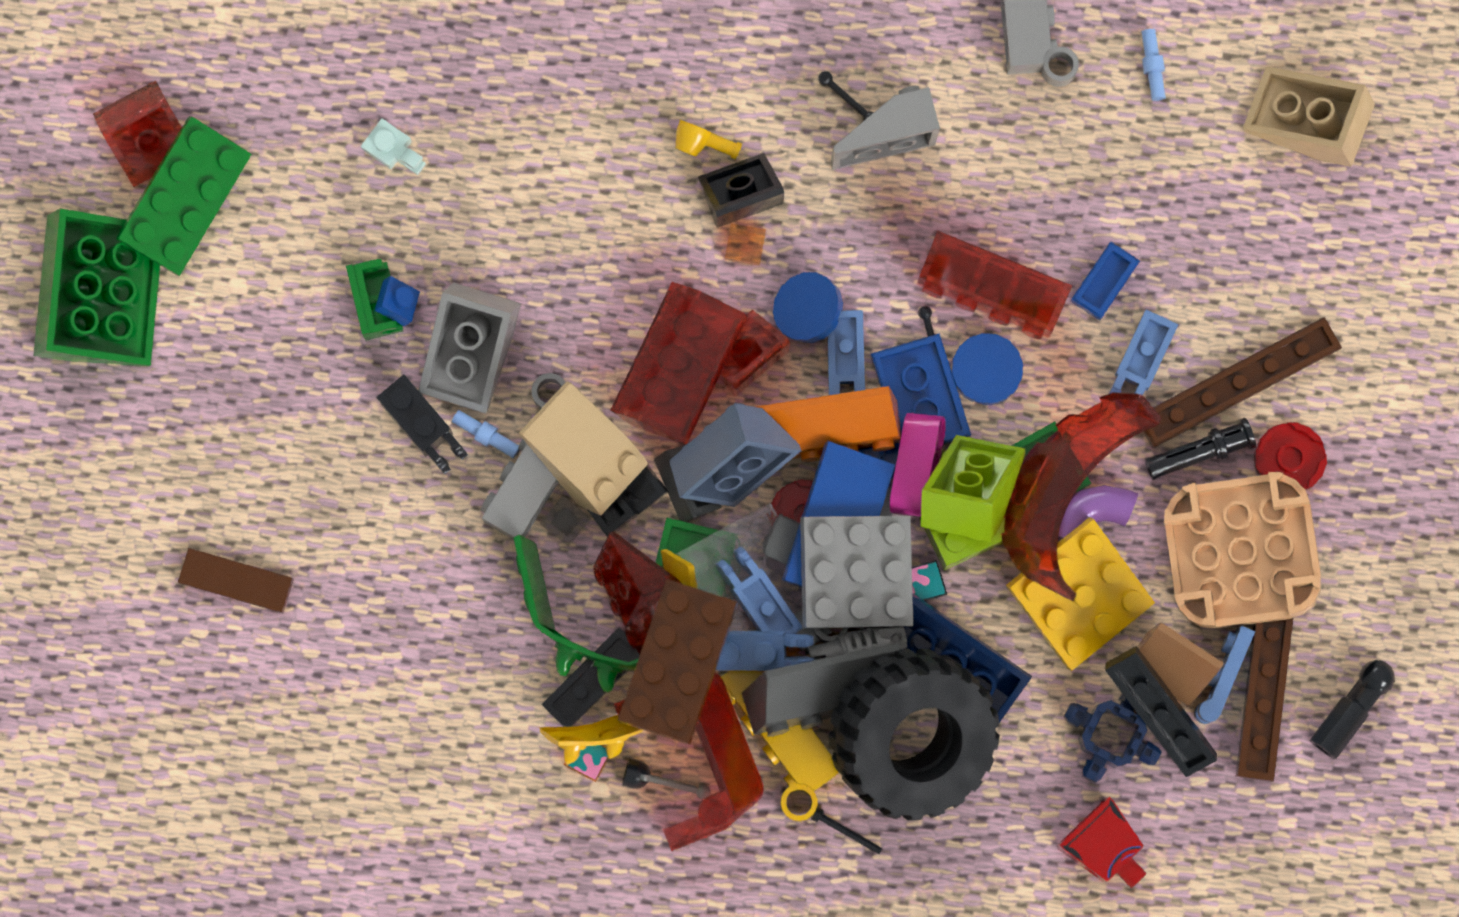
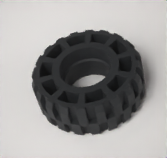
[829,649,1000,821]

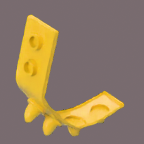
[539,549,698,765]

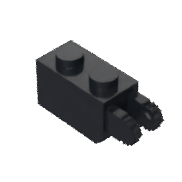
[376,374,468,474]

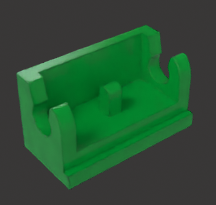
[346,259,404,341]

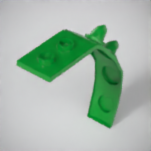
[513,534,638,693]

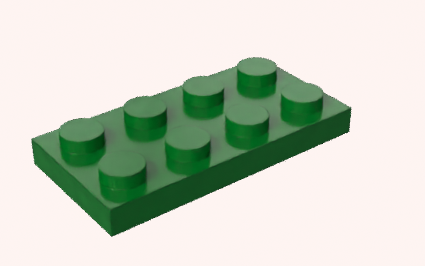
[116,116,252,276]

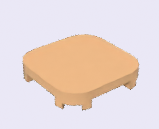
[1164,472,1321,629]

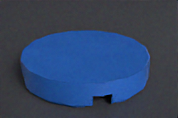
[773,272,843,343]
[951,333,1023,405]

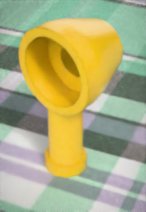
[675,120,742,160]

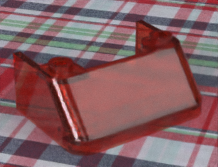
[613,671,764,852]

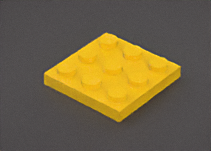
[1005,517,1155,671]

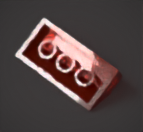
[917,231,1073,340]
[610,282,748,445]

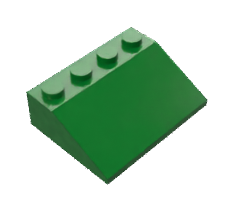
[33,208,160,367]

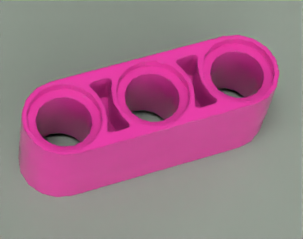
[890,413,946,517]

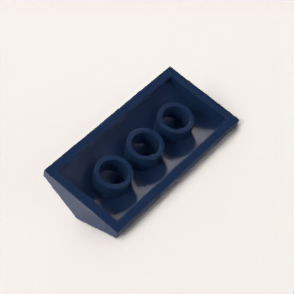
[903,593,1032,729]

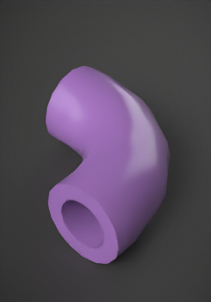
[1045,485,1138,541]

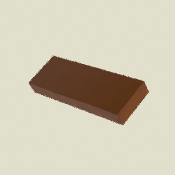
[178,548,294,614]

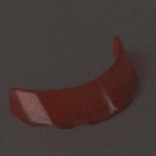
[1001,392,1162,601]

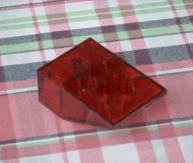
[593,531,682,655]

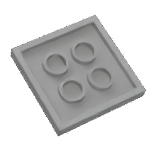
[800,516,913,628]

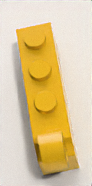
[719,670,839,822]

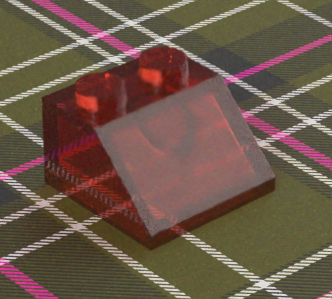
[93,80,182,187]

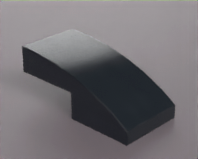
[587,465,669,536]

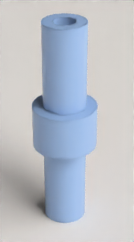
[1141,29,1166,101]
[452,410,519,458]

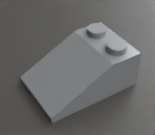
[831,85,940,170]
[418,282,521,413]

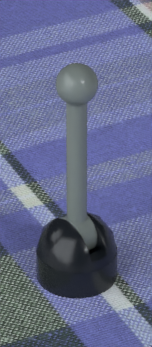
[622,757,711,799]

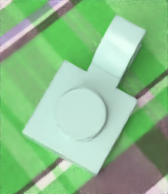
[361,118,426,175]

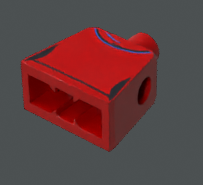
[1056,797,1147,888]

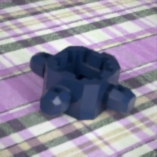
[1063,694,1162,783]

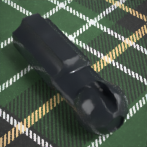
[1309,660,1395,759]

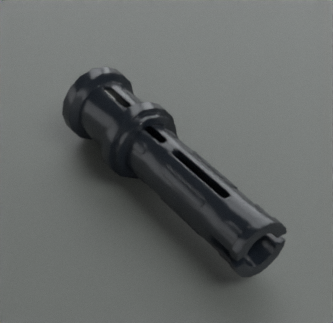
[1145,417,1256,480]

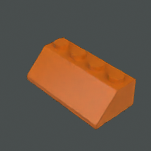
[755,386,902,466]

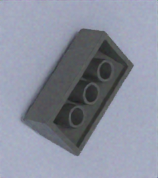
[742,643,901,737]

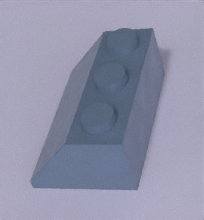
[669,403,801,507]

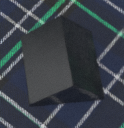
[698,153,784,228]

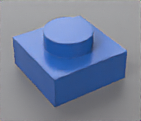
[374,276,420,326]

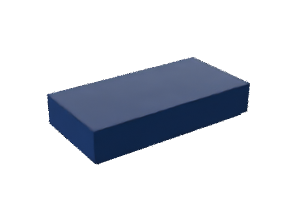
[1071,241,1140,321]

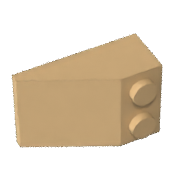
[1243,66,1375,167]
[519,381,649,515]

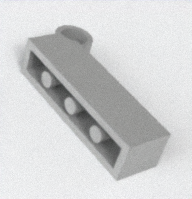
[1000,0,1079,87]
[480,373,566,540]

